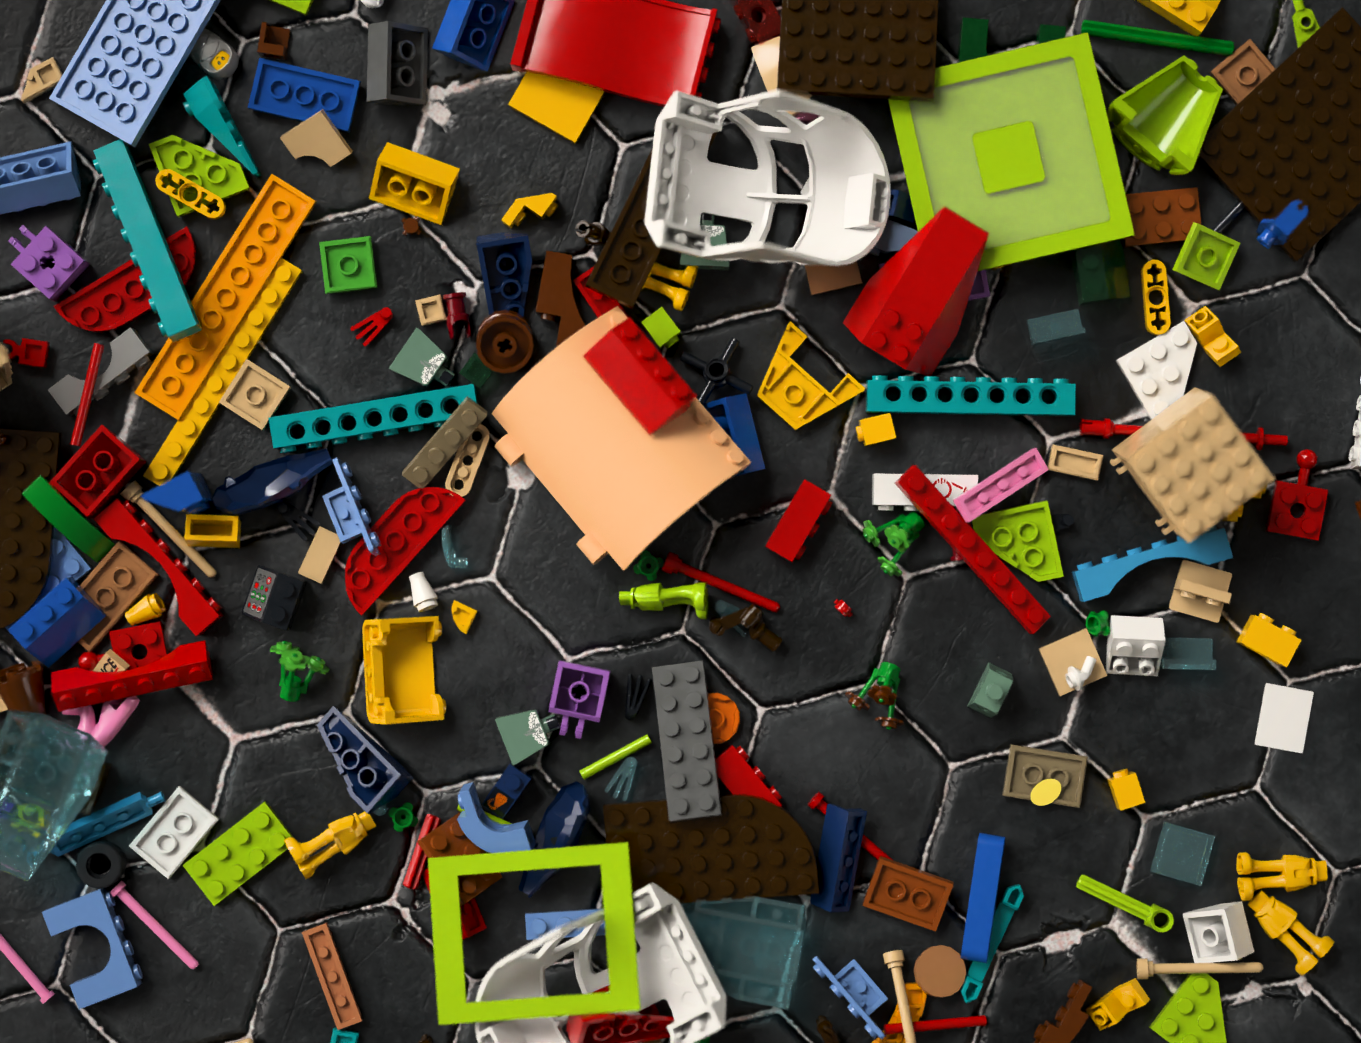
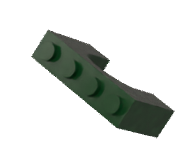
[957,17,1066,63]

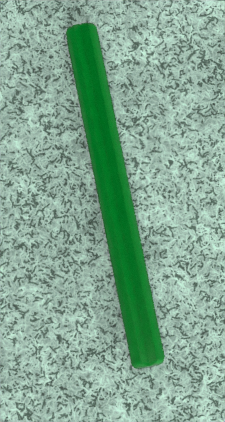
[1081,20,1234,56]

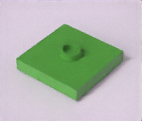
[319,236,378,294]

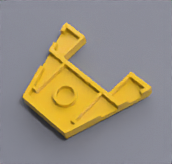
[757,321,866,430]

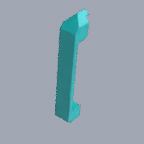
[960,884,1024,1003]

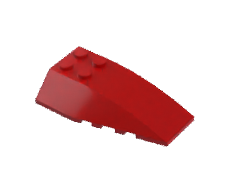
[843,206,989,376]

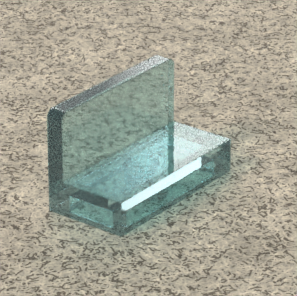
[1027,309,1086,345]
[1160,637,1216,670]

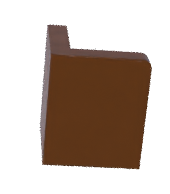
[257,22,291,60]

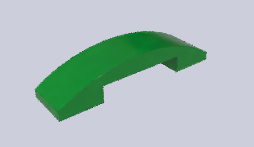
[22,475,116,563]

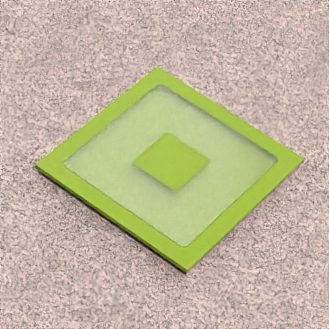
[888,32,1135,272]

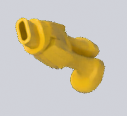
[641,262,698,311]
[284,811,376,879]
[1236,852,1328,901]
[1247,890,1334,976]

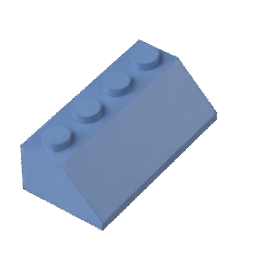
[0,141,81,215]

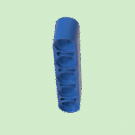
[961,833,1005,963]

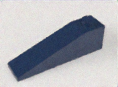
[476,232,532,342]
[317,706,413,814]

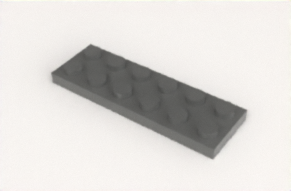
[652,660,722,822]

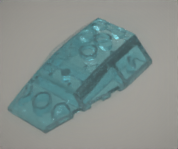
[0,710,108,882]
[680,896,806,1010]

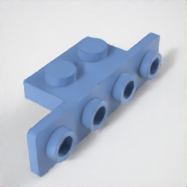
[322,458,381,556]
[813,956,888,1039]

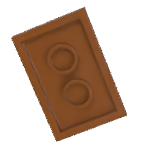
[1123,187,1201,247]
[417,812,502,907]
[862,856,954,932]

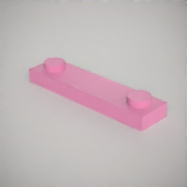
[953,448,1049,523]

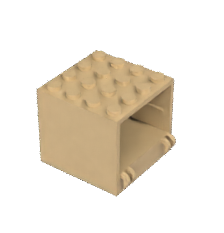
[1110,387,1275,543]

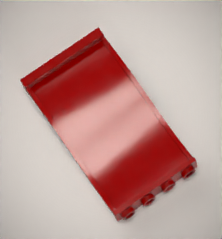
[510,0,721,107]

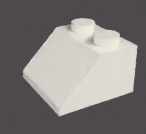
[1183,901,1254,963]

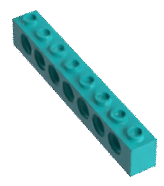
[866,375,1076,416]
[269,384,478,453]

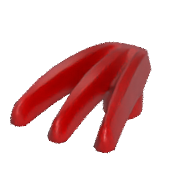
[350,307,393,346]

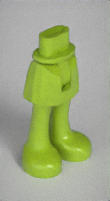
[619,582,708,619]

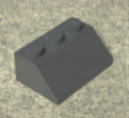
[367,21,428,106]

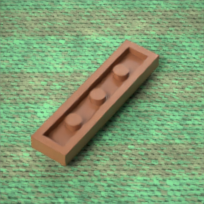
[302,923,363,1030]

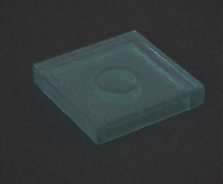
[1150,821,1215,886]

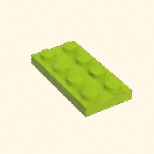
[183,801,294,906]

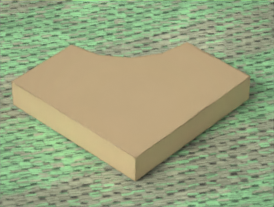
[280,109,353,167]

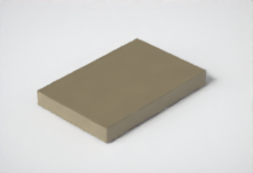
[1002,744,1088,808]

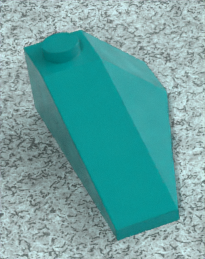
[183,76,261,178]

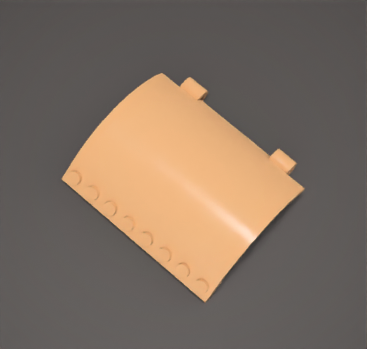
[491,306,751,571]

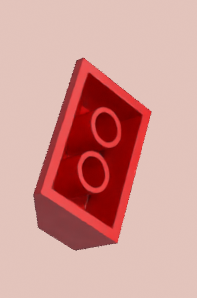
[50,424,147,519]

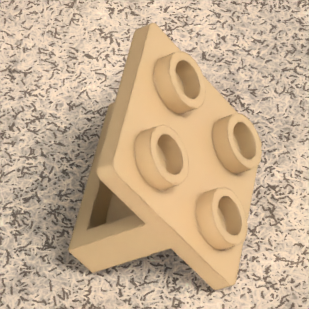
[1169,560,1232,623]

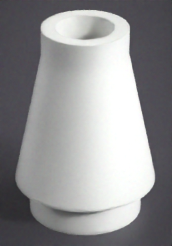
[409,572,438,612]

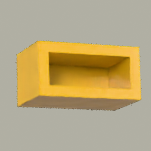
[184,514,241,548]
[1236,613,1301,667]

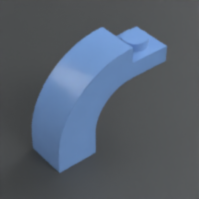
[457,782,536,853]

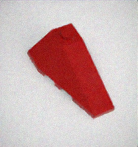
[566,1011,675,1043]

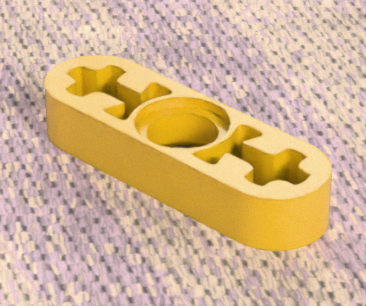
[155,169,226,219]
[1141,260,1171,335]

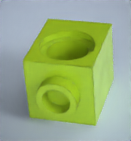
[641,307,681,349]

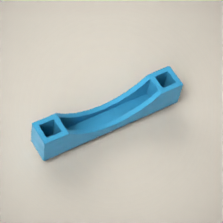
[1072,524,1233,602]

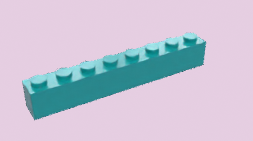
[93,139,202,342]

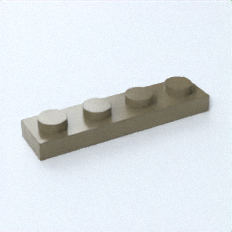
[402,396,488,488]

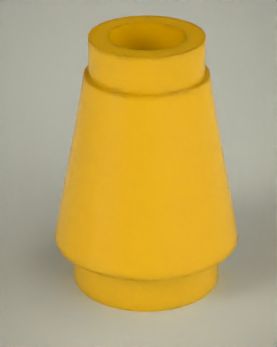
[125,593,166,626]

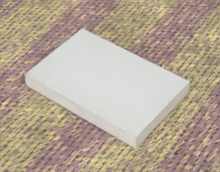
[129,786,219,879]

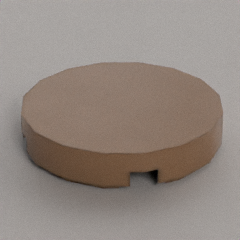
[914,945,966,998]

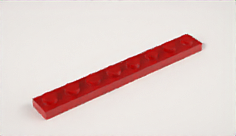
[895,465,1051,634]

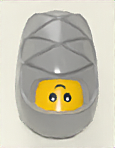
[189,28,239,80]

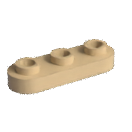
[445,424,490,497]

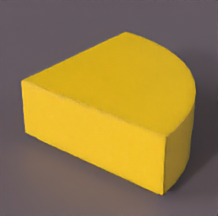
[451,600,478,634]

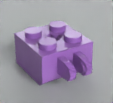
[8,225,90,302]
[548,660,611,739]

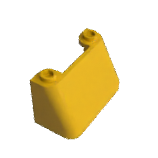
[362,616,446,724]

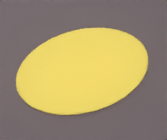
[1030,779,1061,806]

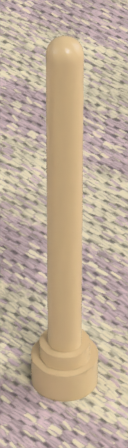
[120,480,216,578]
[883,950,916,1043]
[1137,958,1263,979]

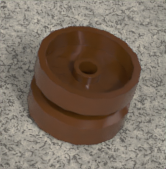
[476,310,534,373]

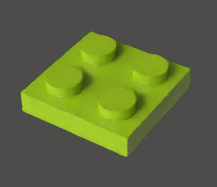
[1172,222,1240,290]

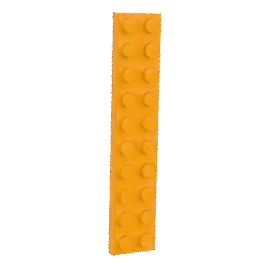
[134,174,316,420]

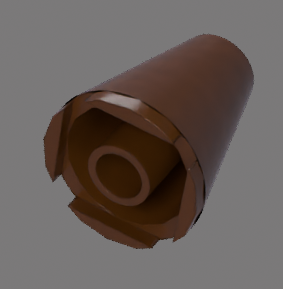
[0,660,47,735]

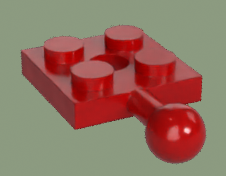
[1266,449,1328,541]
[78,621,168,671]

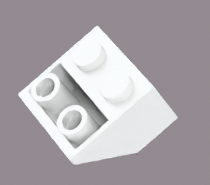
[1106,615,1165,676]

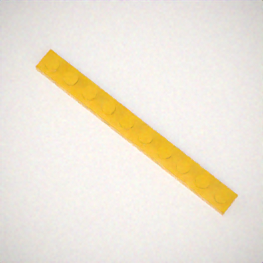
[143,258,303,486]

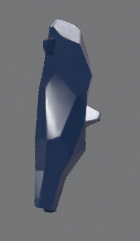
[212,449,333,515]
[518,781,591,898]

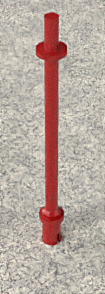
[1080,418,1288,450]

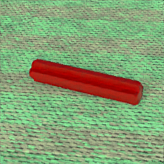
[403,814,441,890]

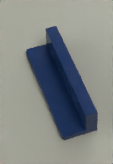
[810,804,867,912]

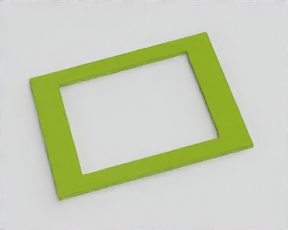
[428,842,641,1025]

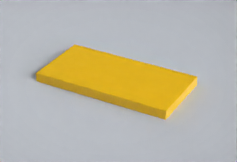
[508,72,605,144]

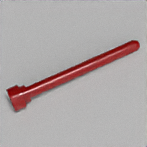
[661,551,780,612]

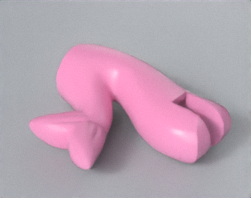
[62,696,140,755]

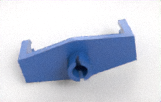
[1256,200,1308,249]

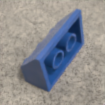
[432,0,515,72]
[704,393,765,477]
[141,471,213,515]
[8,577,107,668]

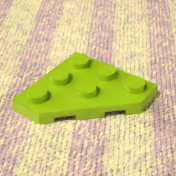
[149,135,250,217]
[972,500,1064,582]
[1149,973,1227,1043]

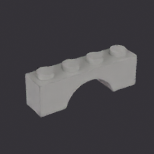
[48,327,154,416]

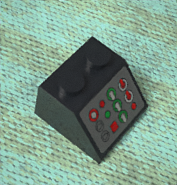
[241,564,307,631]

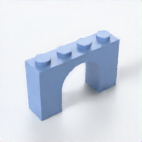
[42,888,143,1009]

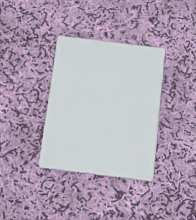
[1255,683,1314,753]

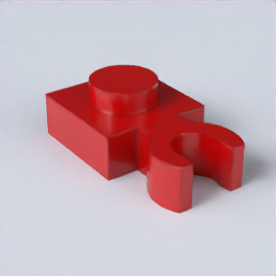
[3,338,50,368]

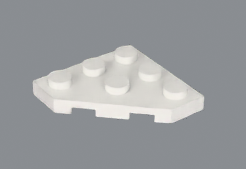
[1116,321,1197,420]

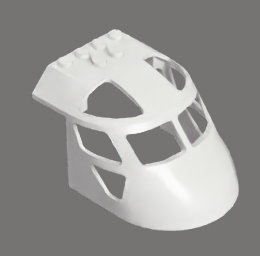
[645,90,891,266]
[475,883,726,1043]

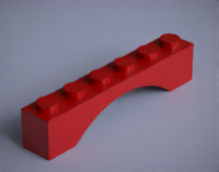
[94,498,223,636]
[51,640,213,712]

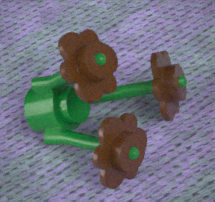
[845,662,904,730]

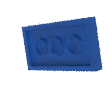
[248,58,361,132]

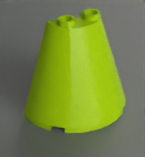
[1108,55,1223,175]

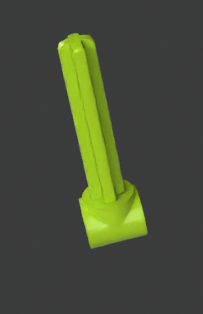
[1076,874,1174,932]

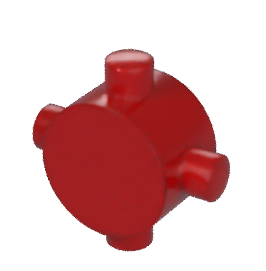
[834,599,853,617]

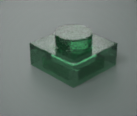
[460,352,493,389]

